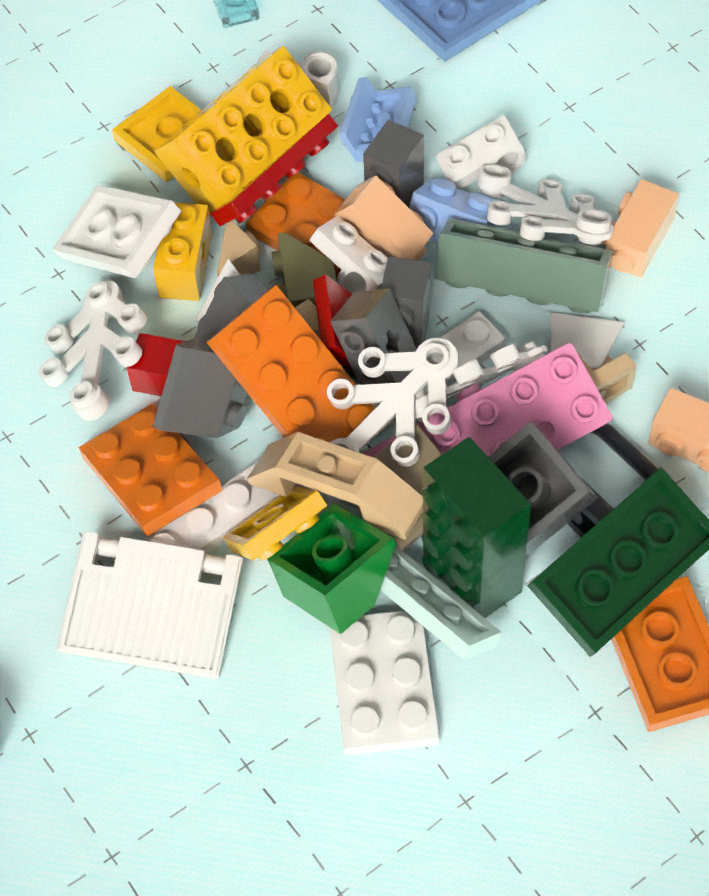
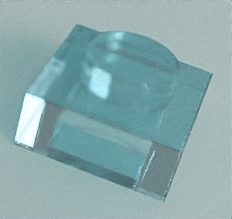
[213,0,260,28]

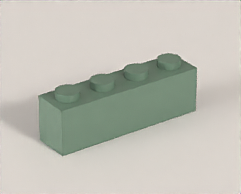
[434,218,613,313]

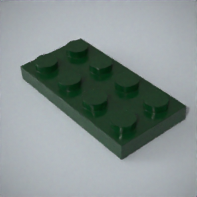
[527,467,709,657]

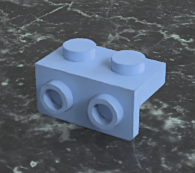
[339,77,417,162]
[409,178,496,243]

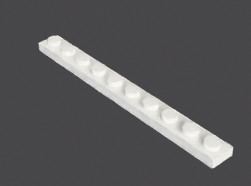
[142,311,506,554]

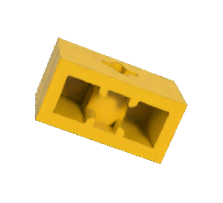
[153,202,213,301]

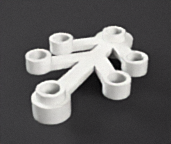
[477,164,614,245]
[39,280,147,421]
[327,338,459,467]
[415,341,548,423]

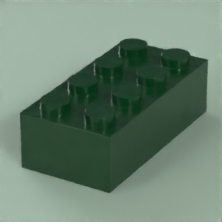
[421,437,531,618]

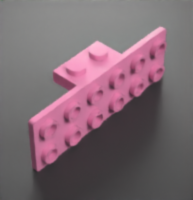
[357,343,612,534]

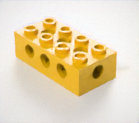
[154,45,332,214]

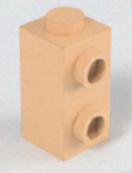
[334,175,434,260]
[601,179,679,278]
[648,387,709,472]

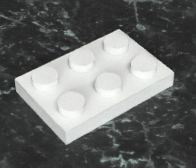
[52,185,181,278]
[330,611,439,756]

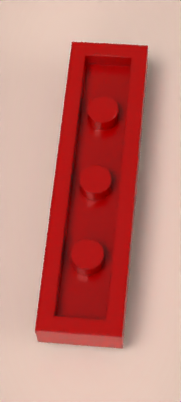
[210,114,338,227]

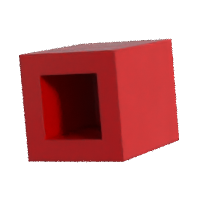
[127,333,185,396]

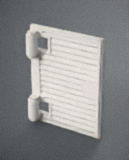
[56,531,243,679]

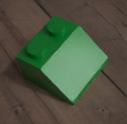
[267,504,396,634]

